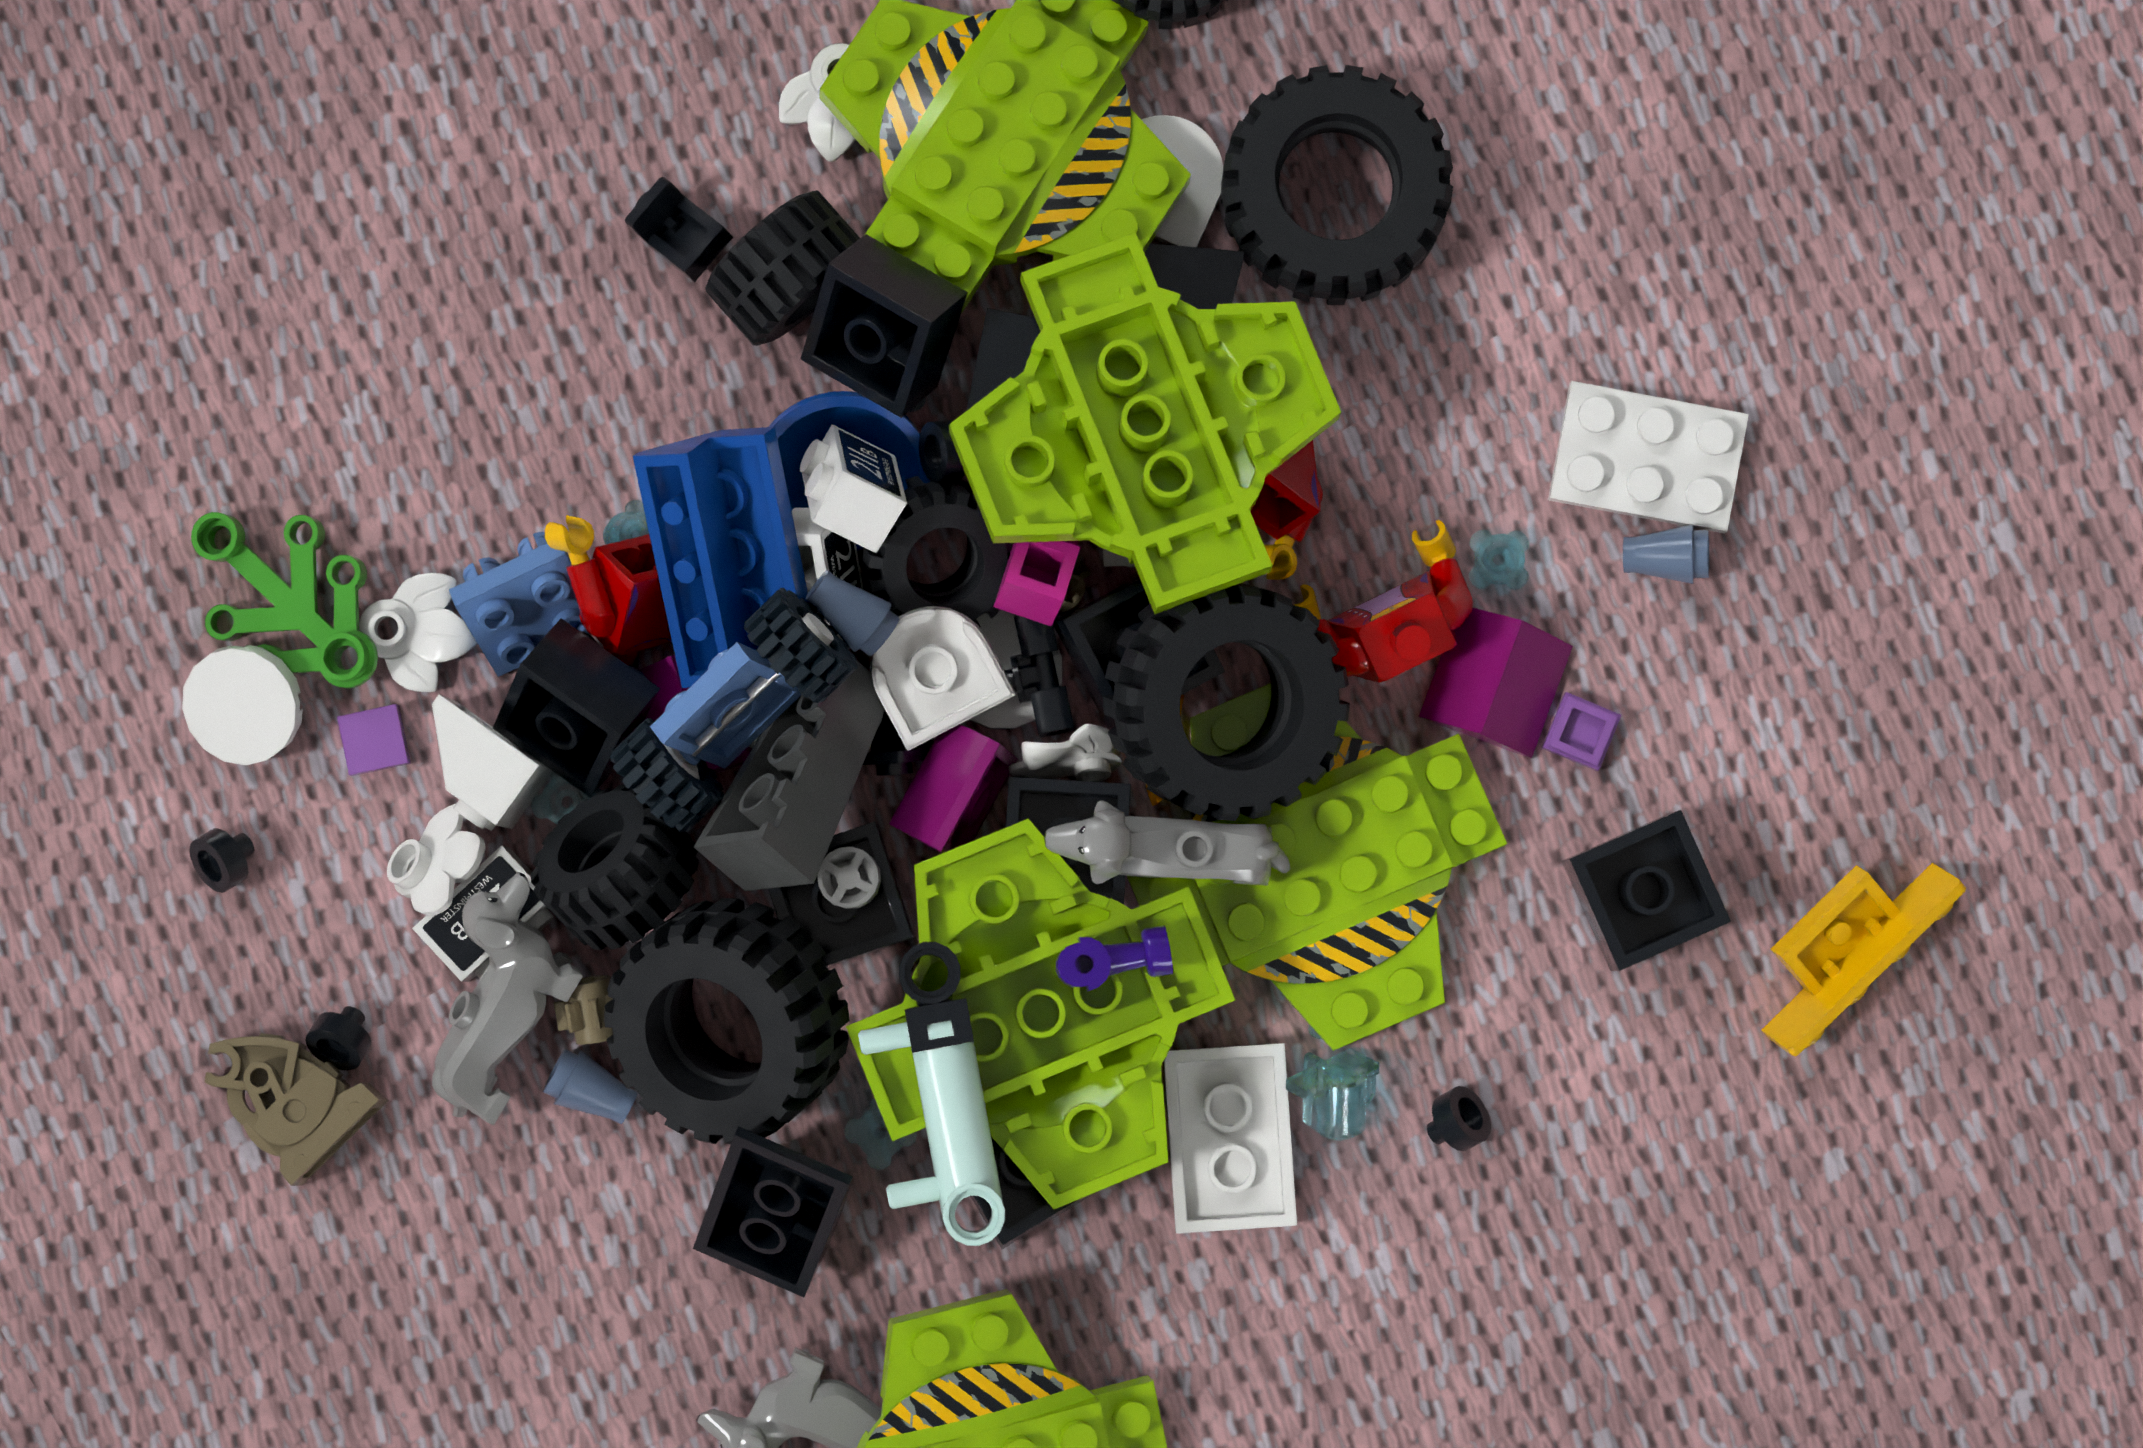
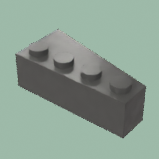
[694,660,885,891]

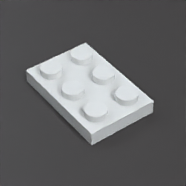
[1548,381,1749,533]
[1164,1043,1297,1234]

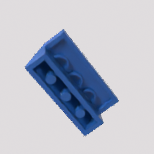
[633,427,811,688]

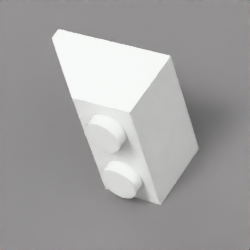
[432,694,553,831]

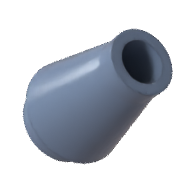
[1623,524,1709,584]
[805,570,900,656]
[543,1049,638,1124]

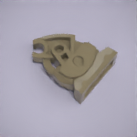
[205,1033,389,1186]

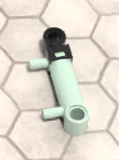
[858,942,1005,1246]

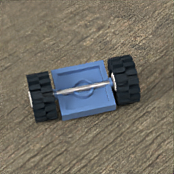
[610,588,858,833]

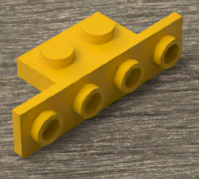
[1761,863,1966,1056]

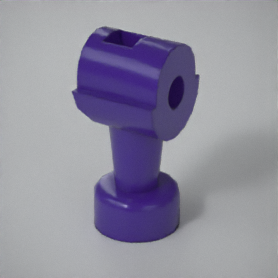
[1056,925,1173,991]

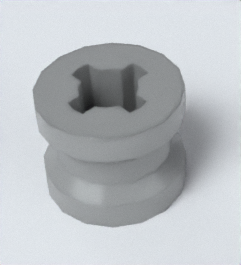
[818,847,881,909]

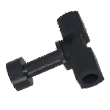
[1004,616,1075,738]

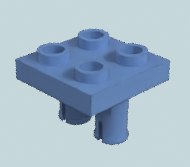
[449,532,590,677]

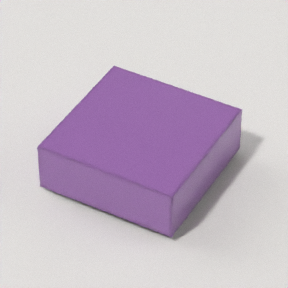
[1542,692,1622,771]
[337,704,411,776]

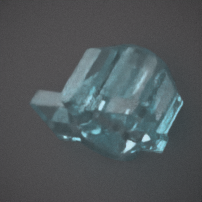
[1286,1048,1380,1141]

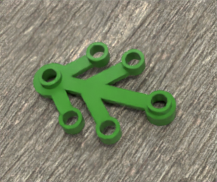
[191,512,378,688]

